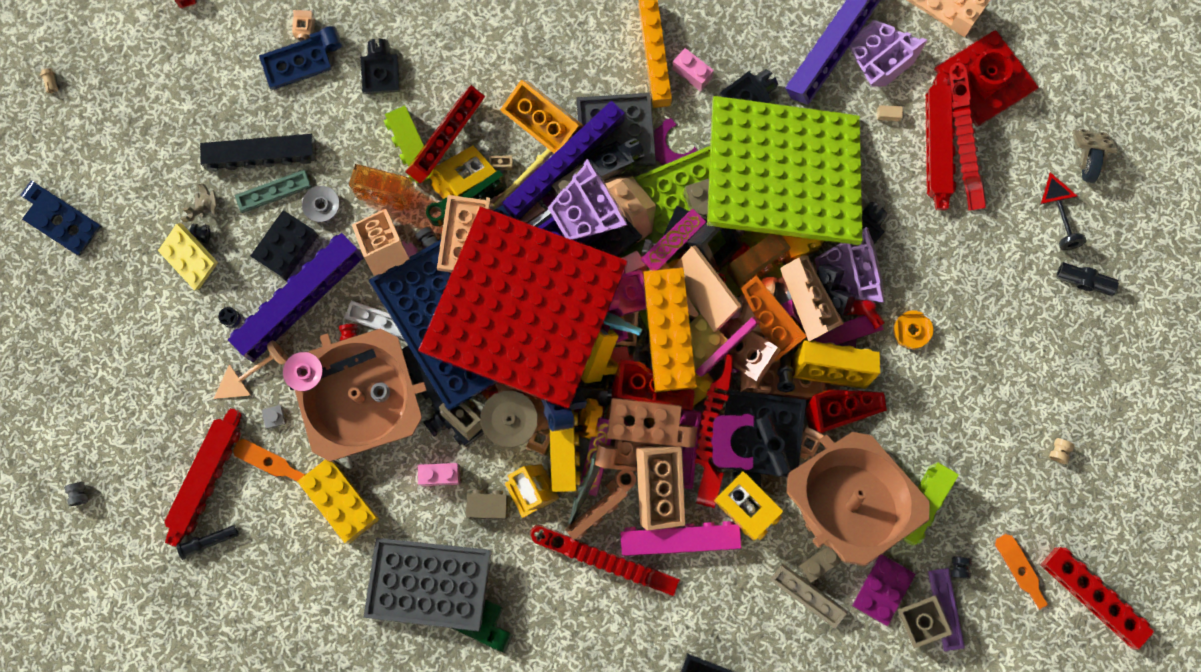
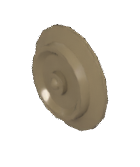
[480,391,537,448]

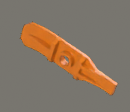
[233,439,305,481]
[995,534,1048,610]

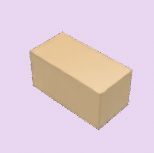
[877,105,903,121]
[489,156,513,170]

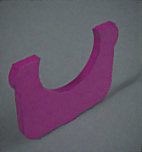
[653,118,698,166]
[711,414,754,470]

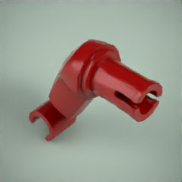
[846,300,885,329]

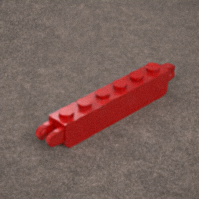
[925,72,956,211]
[164,408,242,547]

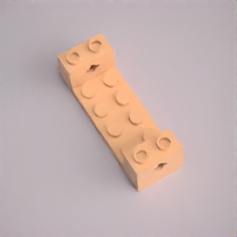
[907,0,990,37]

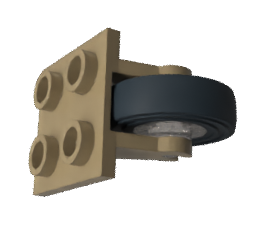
[1072,129,1117,183]

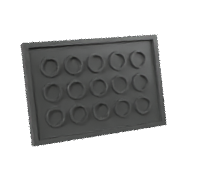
[363,538,492,631]

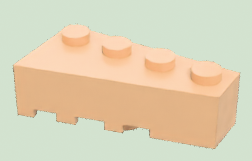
[780,255,843,341]

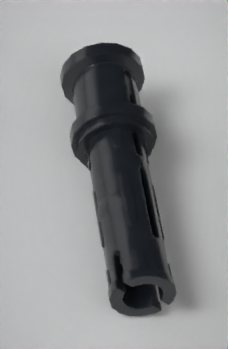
[777,349,795,392]
[176,524,239,560]

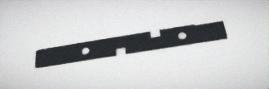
[290,349,376,390]

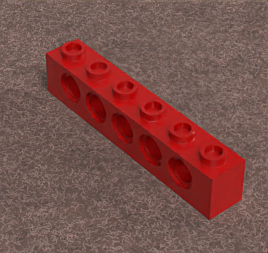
[405,85,486,184]
[1040,547,1154,650]

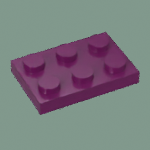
[851,554,916,626]

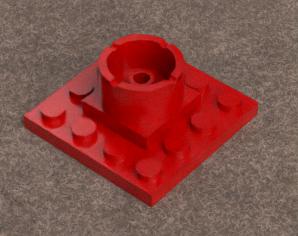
[934,29,1039,128]

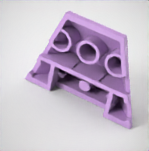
[849,20,927,87]
[548,159,627,240]
[815,227,884,302]

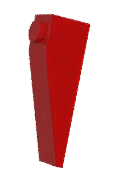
[611,359,695,411]
[806,390,887,433]

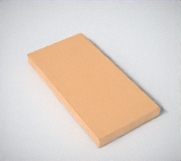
[672,246,742,332]

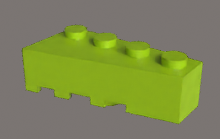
[383,105,433,185]
[902,462,959,546]

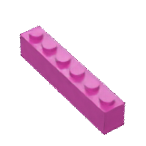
[620,521,741,556]

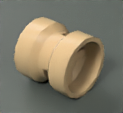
[1049,438,1075,464]

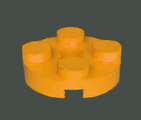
[893,310,933,349]
[579,398,603,439]

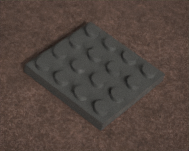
[576,93,656,167]

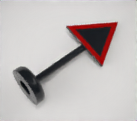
[1040,172,1087,251]

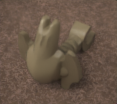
[180,183,218,222]

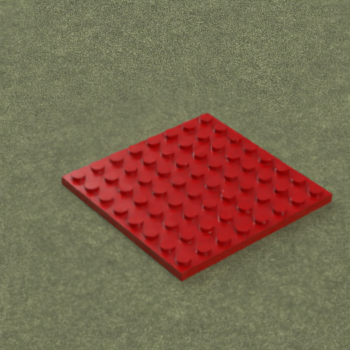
[418,206,628,409]

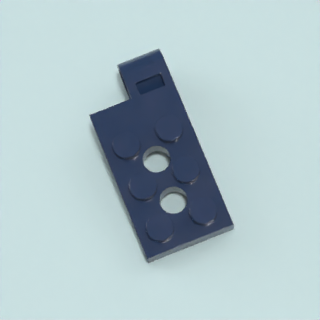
[259,26,342,91]
[20,180,101,256]
[541,386,587,432]

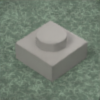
[262,405,286,429]

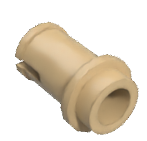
[40,68,58,93]

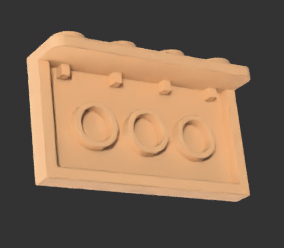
[437,195,493,272]

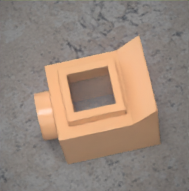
[292,10,315,41]
[800,427,824,460]
[526,429,550,457]

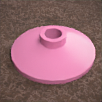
[283,352,323,391]

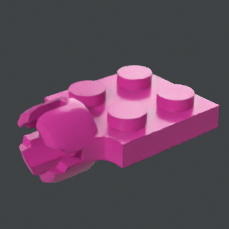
[609,270,646,317]

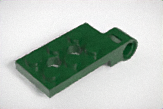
[426,170,507,227]
[451,599,513,653]

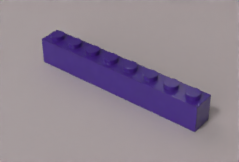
[785,0,881,105]
[503,100,625,220]

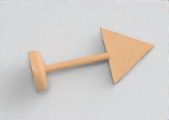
[214,340,288,399]

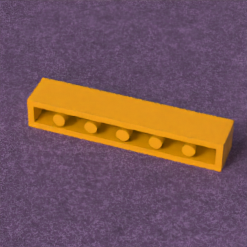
[638,0,672,108]

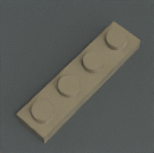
[770,563,848,629]

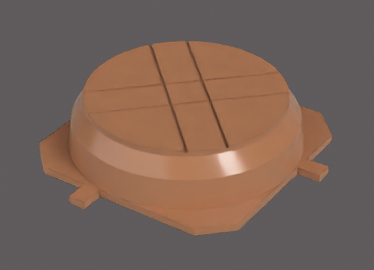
[295,328,427,462]
[787,432,929,566]

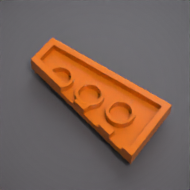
[741,275,807,361]

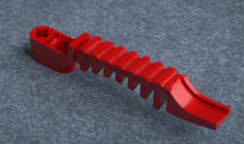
[949,63,986,211]
[694,353,733,509]
[530,525,680,596]

